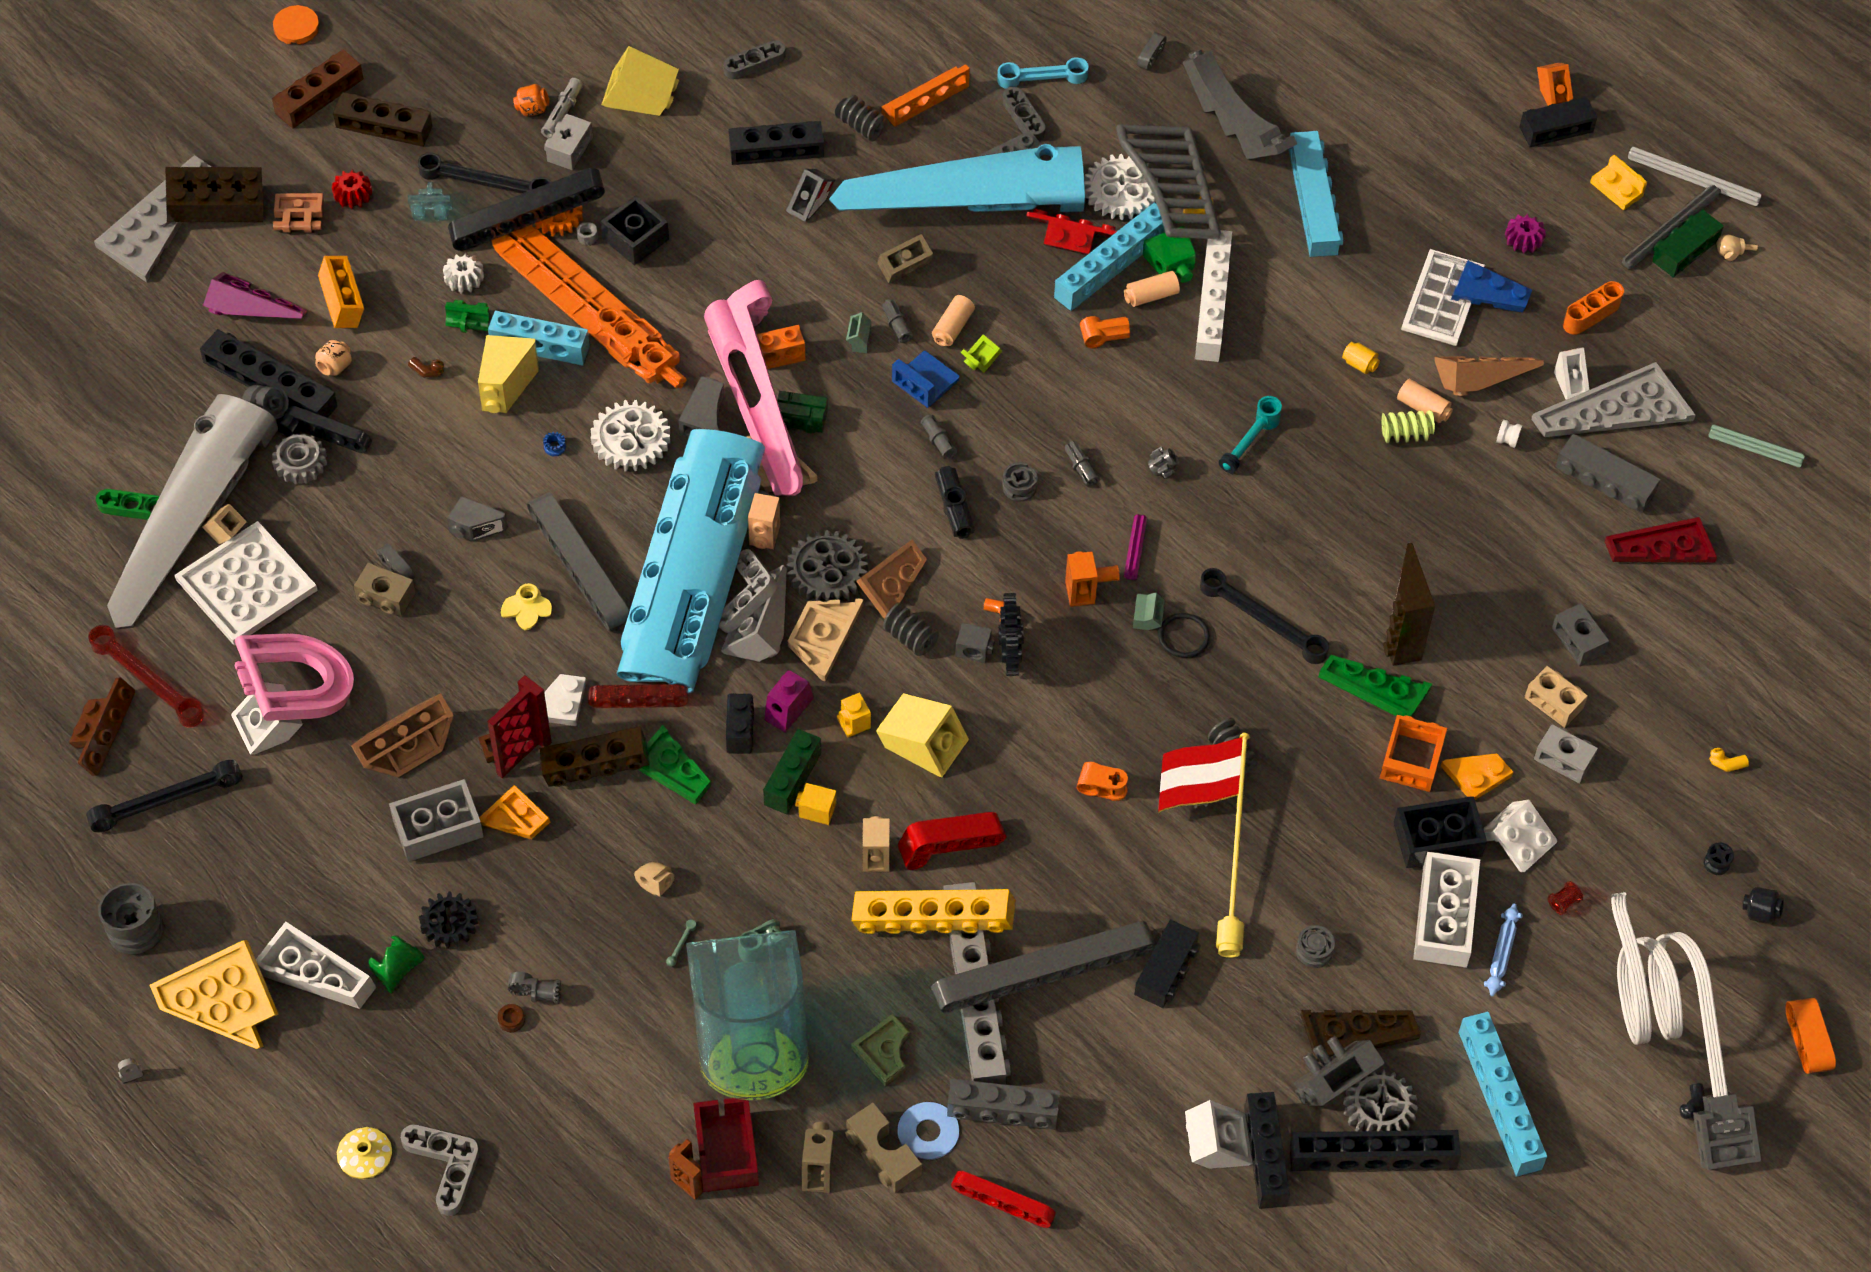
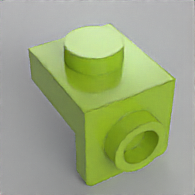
[961,334,1002,373]

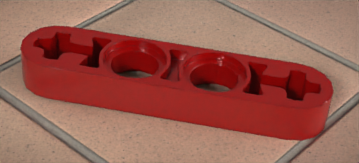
[951,1171,1056,1228]

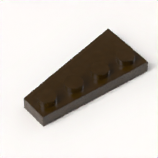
[1300,1010,1421,1062]

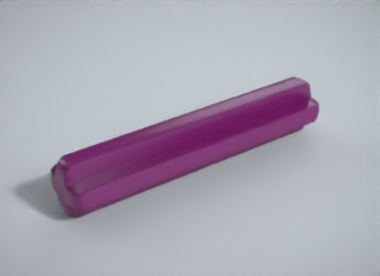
[1124,514,1147,580]

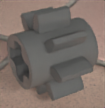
[1148,446,1179,479]

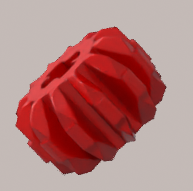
[332,169,372,210]

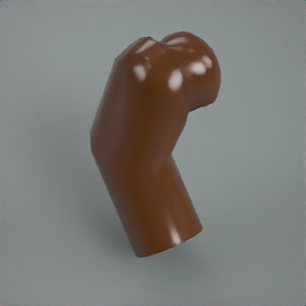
[408,357,445,378]

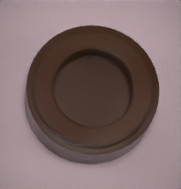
[497,1004,525,1032]

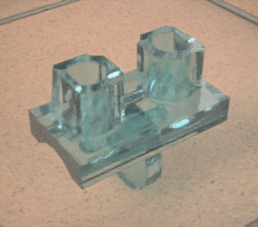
[408,182,453,220]

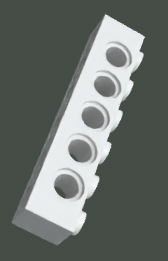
[1195,230,1232,362]

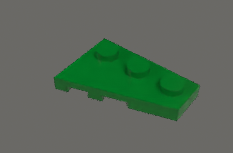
[638,725,711,805]

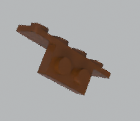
[69,677,135,776]

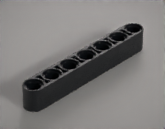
[448,168,605,251]

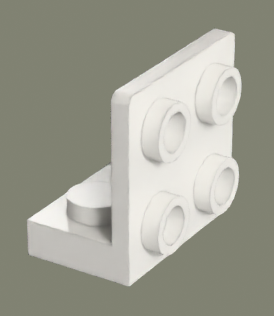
[1483,800,1557,872]

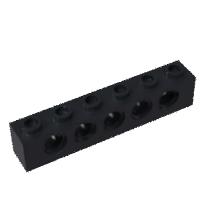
[200,329,338,418]
[1289,1130,1461,1171]

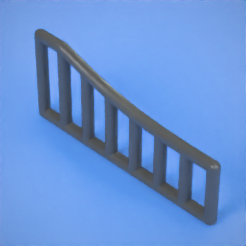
[1116,124,1221,239]

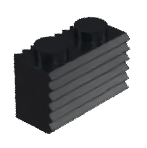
[726,693,754,754]

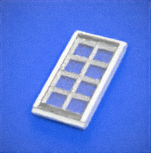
[1401,249,1485,346]

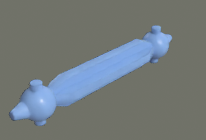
[1484,903,1523,996]

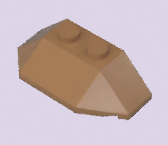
[351,693,454,777]

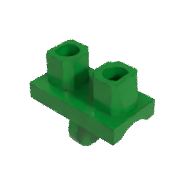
[445,299,490,333]

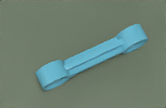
[997,57,1089,89]

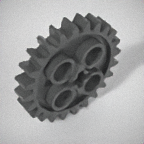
[787,530,868,602]

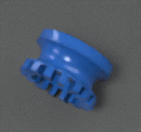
[543,432,566,456]

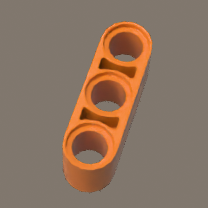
[1563,281,1624,335]
[1785,998,1836,1074]

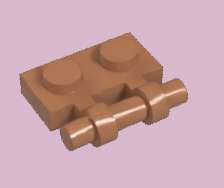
[273,193,324,233]

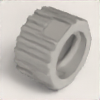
[577,222,598,246]

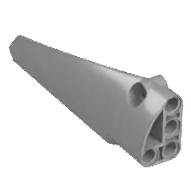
[107,394,278,629]

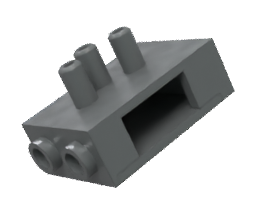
[1294,1036,1385,1106]

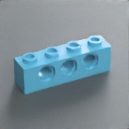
[488,311,590,366]

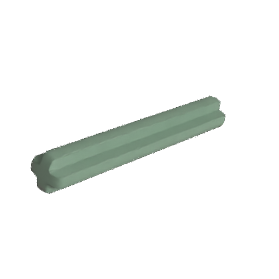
[1709,424,1805,467]

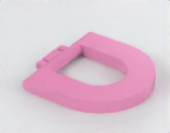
[235,634,354,721]

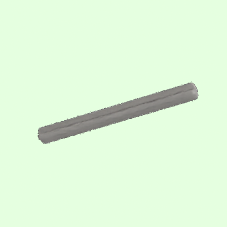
[1628,146,1762,206]

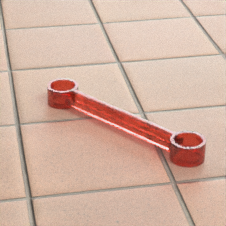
[88,625,204,727]

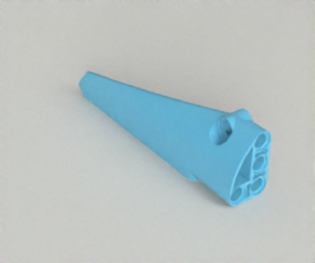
[829,144,1085,212]

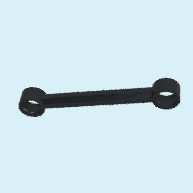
[418,153,551,193]
[1200,568,1329,664]
[86,760,243,833]

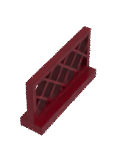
[487,675,552,778]

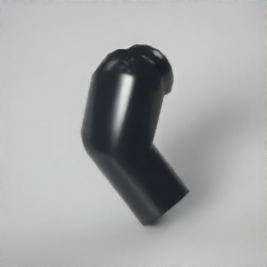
[1679,1083,1705,1119]

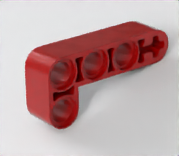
[897,812,1007,870]

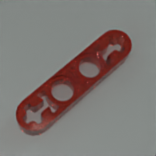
[588,684,688,708]

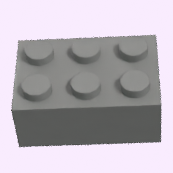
[389,779,483,862]

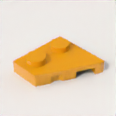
[1441,753,1513,800]
[479,785,551,840]

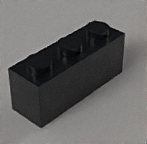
[1519,97,1597,147]
[1134,919,1201,1008]

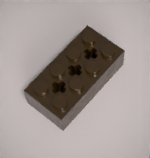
[165,167,263,222]

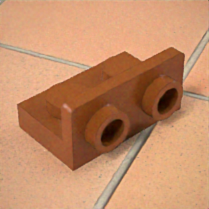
[668,1139,703,1200]

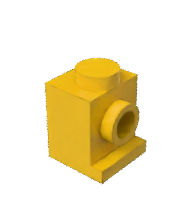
[837,692,871,737]

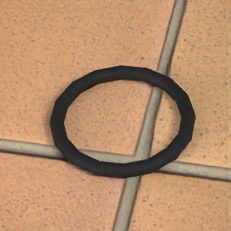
[1158,613,1210,658]

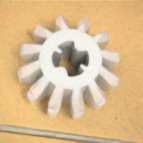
[443,253,484,294]

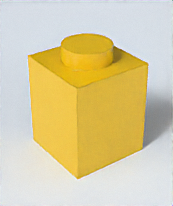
[795,783,837,825]

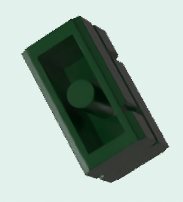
[777,391,828,434]

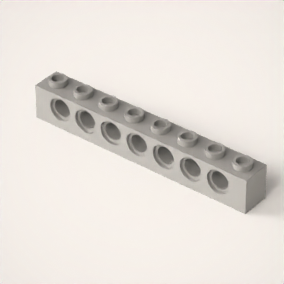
[943,882,1011,1085]

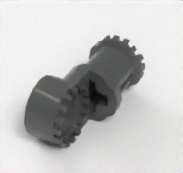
[507,972,561,1004]

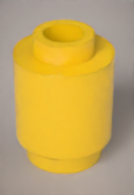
[1342,342,1380,375]

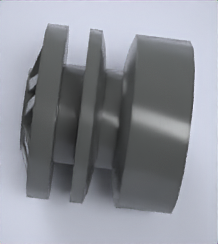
[98,883,164,955]

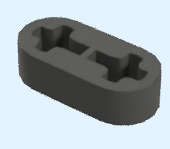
[1137,32,1167,71]
[376,543,415,579]

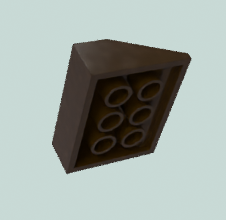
[1383,543,1435,666]

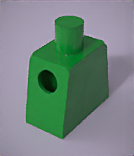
[1142,226,1196,283]

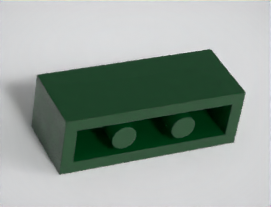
[1652,209,1724,278]
[763,729,821,815]

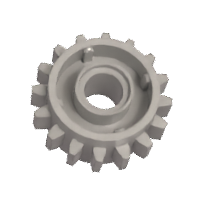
[272,434,327,484]

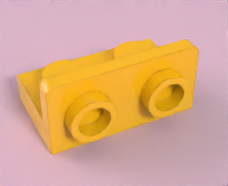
[1590,155,1647,210]

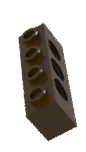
[333,92,433,147]
[539,726,649,787]

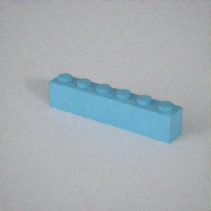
[1288,131,1343,257]

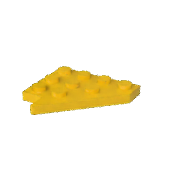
[150,940,279,1049]

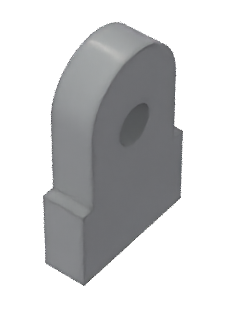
[118,1058,143,1084]

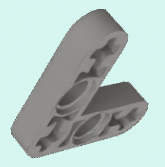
[719,549,778,633]
[400,1125,479,1216]

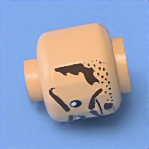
[315,340,352,376]

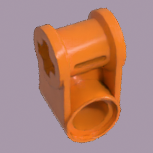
[1076,762,1128,801]

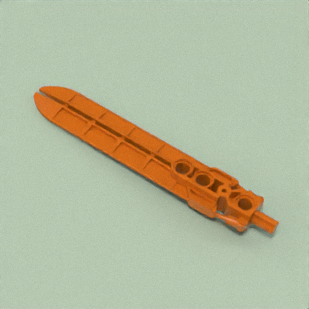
[491,225,687,389]

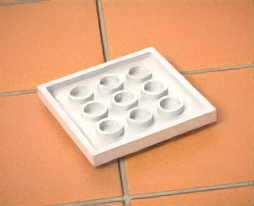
[175,521,318,646]

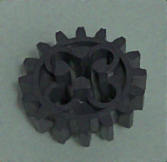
[419,891,478,949]

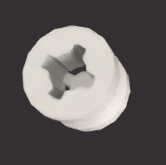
[1496,419,1522,448]

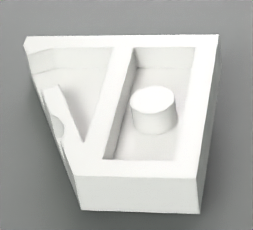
[544,674,586,726]

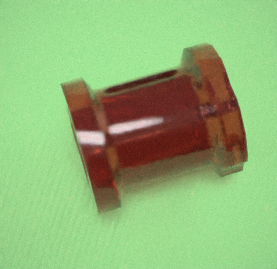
[1547,881,1583,915]

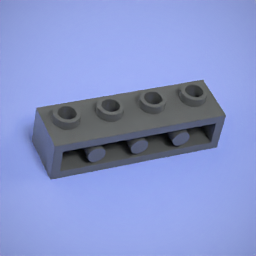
[1555,433,1660,513]
[947,1079,1060,1130]

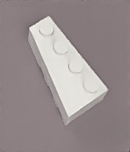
[256,922,376,1009]

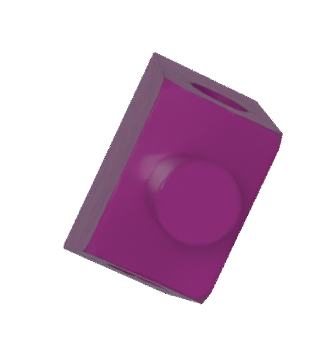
[764,670,814,733]

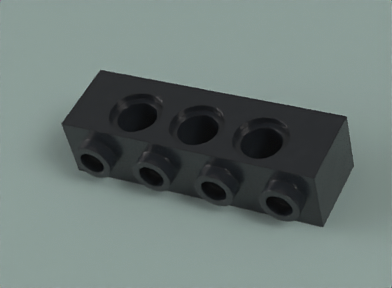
[728,121,824,165]
[1244,1092,1290,1209]

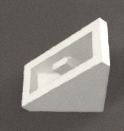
[1554,348,1589,400]

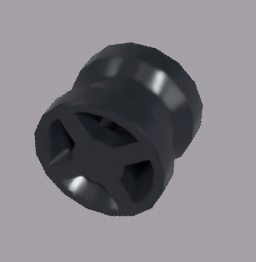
[1704,842,1734,875]

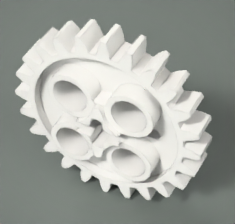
[1084,154,1158,220]
[591,400,670,471]

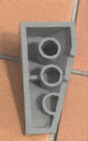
[721,565,787,662]

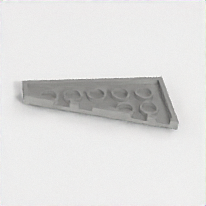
[94,155,211,282]
[1531,362,1695,437]

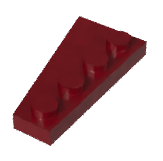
[1604,517,1717,563]

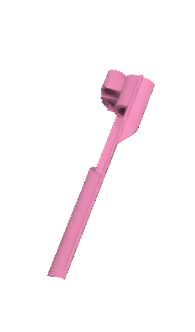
[704,280,803,496]

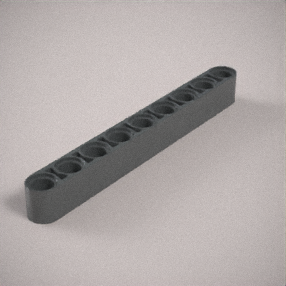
[931,921,1157,1013]

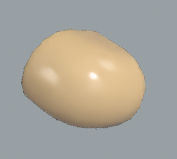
[634,862,674,897]

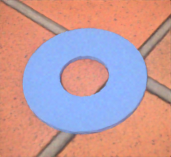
[898,1102,959,1160]

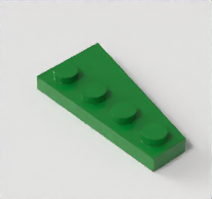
[1318,655,1432,717]

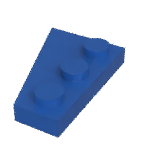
[1450,260,1532,312]

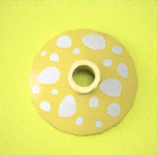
[337,1127,392,1179]

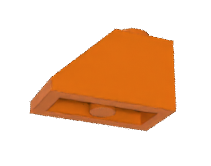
[1537,63,1573,106]

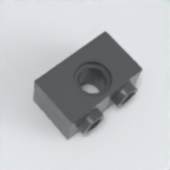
[1552,603,1609,666]

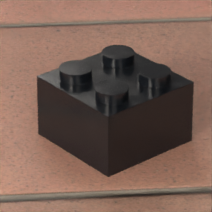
[601,195,669,266]

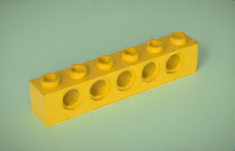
[851,889,1016,934]

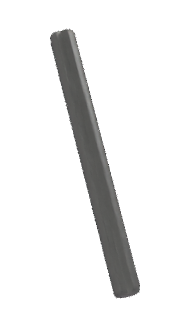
[1622,185,1720,269]

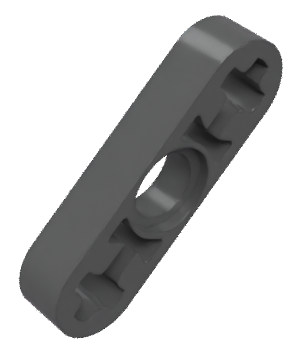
[723,40,785,79]
[1003,87,1045,141]

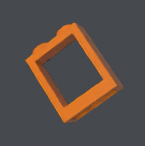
[1380,715,1447,792]

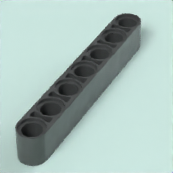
[527,492,630,631]

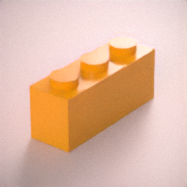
[318,256,364,328]

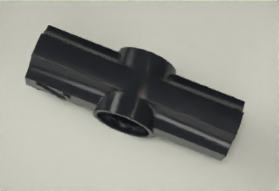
[935,466,975,539]

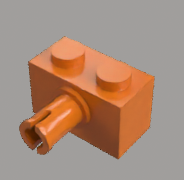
[1065,551,1120,607]

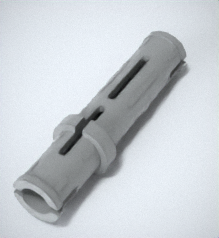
[541,78,583,138]

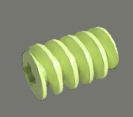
[1381,410,1435,443]

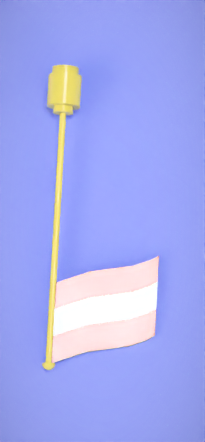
[1158,733,1250,958]

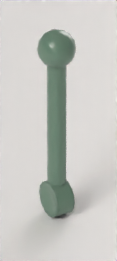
[666,920,696,967]

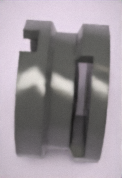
[1002,462,1038,502]
[1296,925,1335,968]

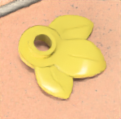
[501,584,552,630]

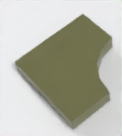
[851,1014,910,1086]

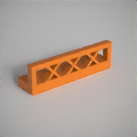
[881,64,970,127]

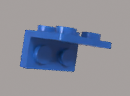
[892,351,959,408]

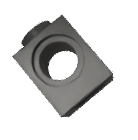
[955,623,995,663]

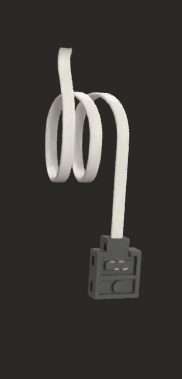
[1611,892,1761,1170]

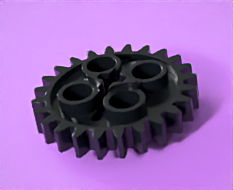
[998,593,1024,676]

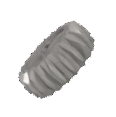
[1343,1069,1418,1131]

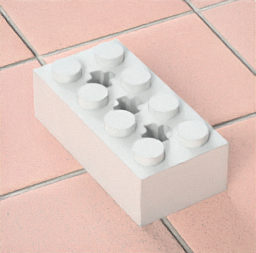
[1413,852,1480,968]

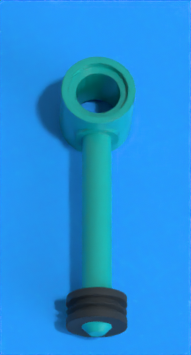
[1218,396,1282,474]

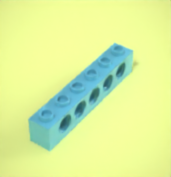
[1054,202,1165,311]
[1459,1012,1547,1177]

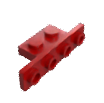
[1026,209,1117,255]

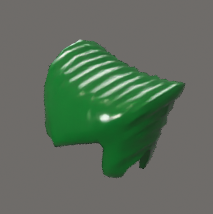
[368,935,425,994]

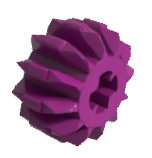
[1505,213,1546,254]

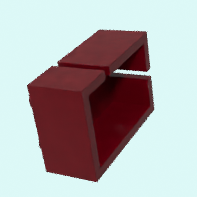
[693,1096,759,1192]

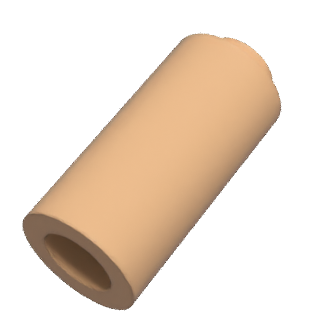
[1124,271,1180,307]
[932,295,975,346]
[1397,378,1453,423]

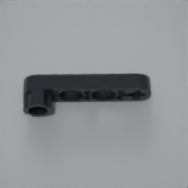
[277,405,372,453]

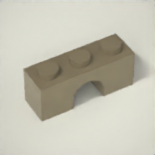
[845,1103,922,1193]

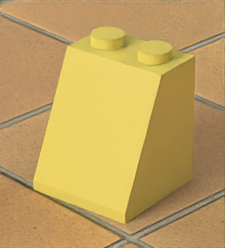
[602,46,679,116]
[478,335,539,413]
[876,693,969,777]

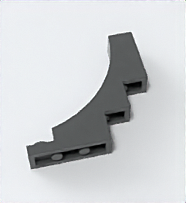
[1183,49,1297,159]
[679,376,774,501]

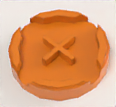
[273,5,319,45]

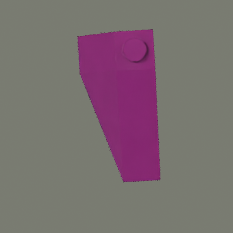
[203,272,308,319]

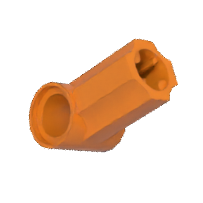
[1080,316,1130,348]

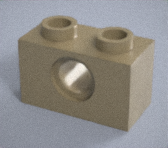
[877,234,933,283]
[354,563,415,617]

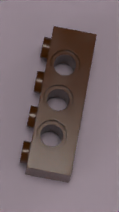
[272,49,364,129]

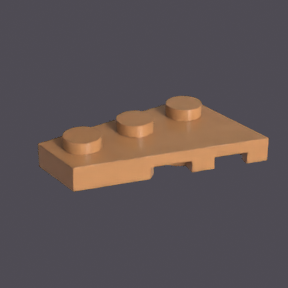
[856,540,927,620]

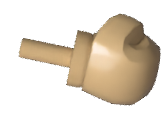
[1716,234,1758,261]

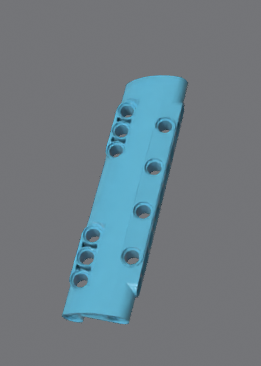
[617,429,765,693]

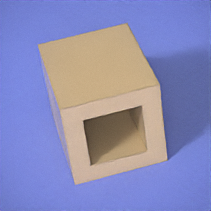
[202,504,247,545]

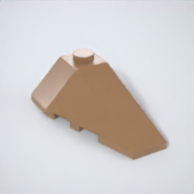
[1435,356,1544,396]

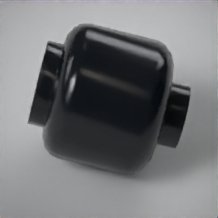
[1743,887,1784,924]

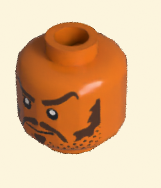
[513,84,550,117]

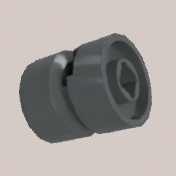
[242,385,289,419]

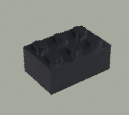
[1394,796,1487,868]

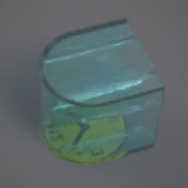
[686,930,809,1100]

